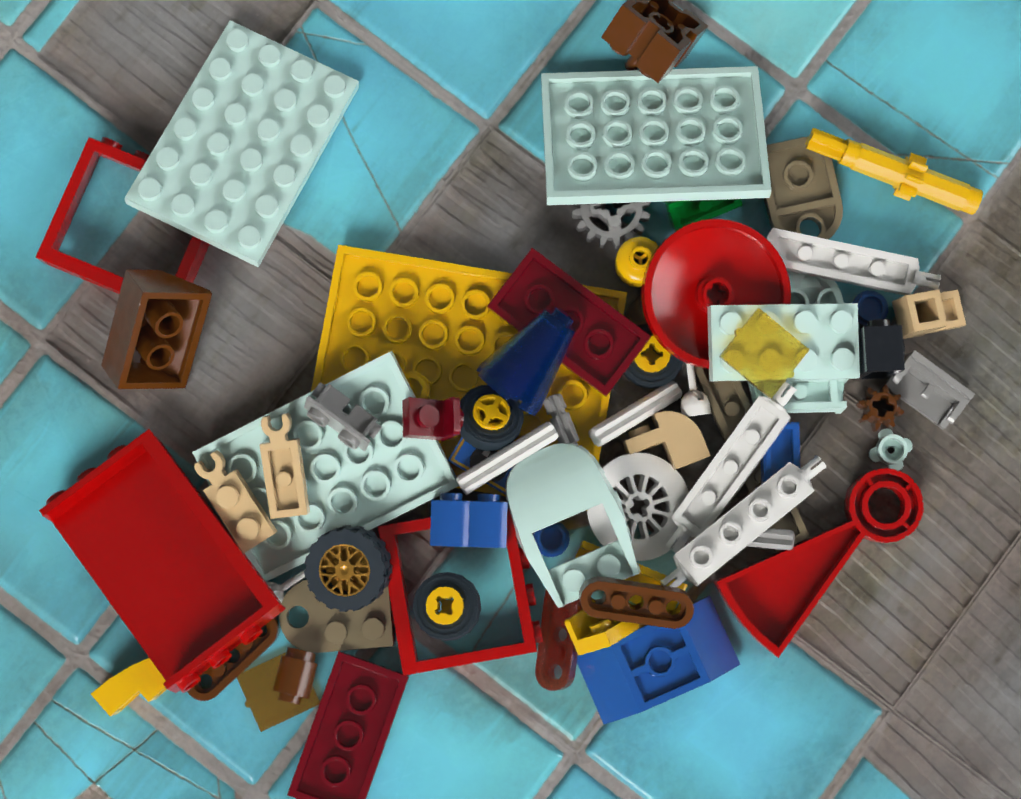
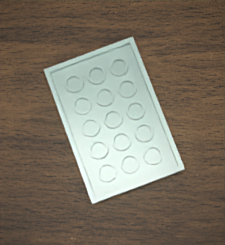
[124,20,359,267]
[541,66,771,205]
[192,351,459,582]

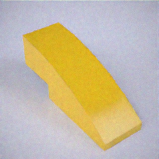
[91,658,167,716]

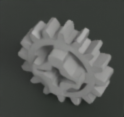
[571,202,651,249]

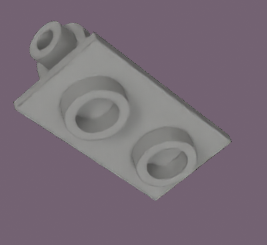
[304,382,382,451]

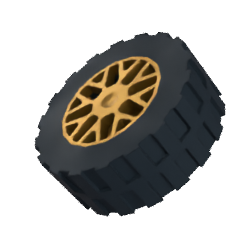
[304,525,393,612]

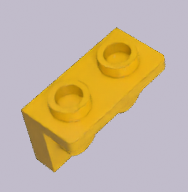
[564,609,644,656]

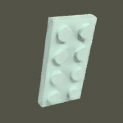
[707,303,860,382]

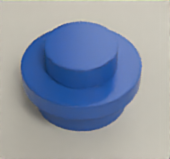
[852,290,888,326]
[533,522,570,557]

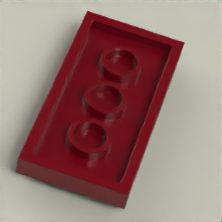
[487,248,651,397]
[287,651,409,799]

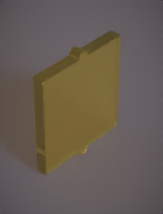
[719,308,809,399]

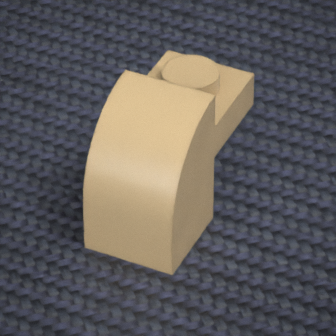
[892,289,966,339]
[623,411,711,470]

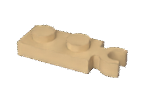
[259,413,310,519]
[194,450,278,553]

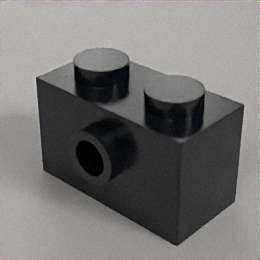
[852,319,905,380]

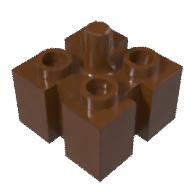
[601,0,708,83]

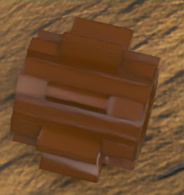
[856,385,904,432]

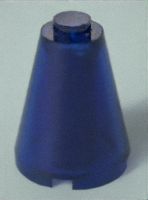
[476,307,576,415]

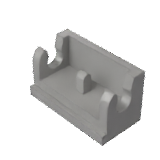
[884,350,975,430]

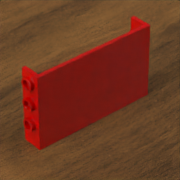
[39,429,286,693]

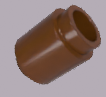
[272,647,318,705]

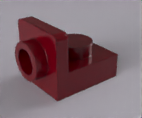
[402,397,464,441]

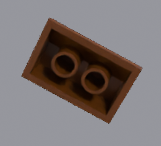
[101,269,212,389]

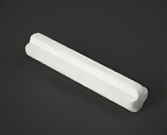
[589,381,682,447]
[456,422,559,494]

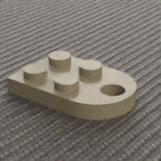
[764,136,843,239]
[279,579,394,653]

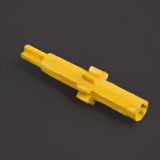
[805,128,983,215]

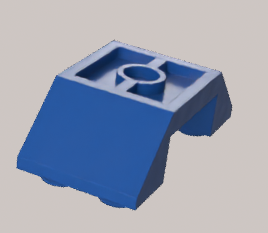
[574,595,740,724]

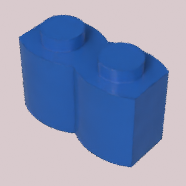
[430,493,508,548]

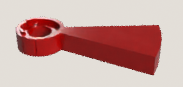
[714,468,924,658]

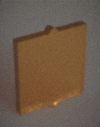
[237,648,320,732]

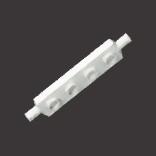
[766,228,941,296]
[665,381,797,553]
[660,455,826,587]

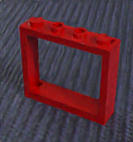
[36,137,210,294]
[378,507,543,676]

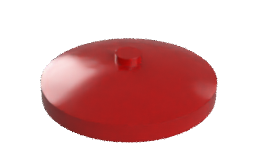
[641,219,791,369]

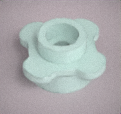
[869,428,912,471]

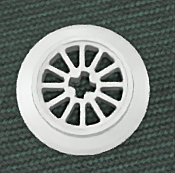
[587,453,689,561]

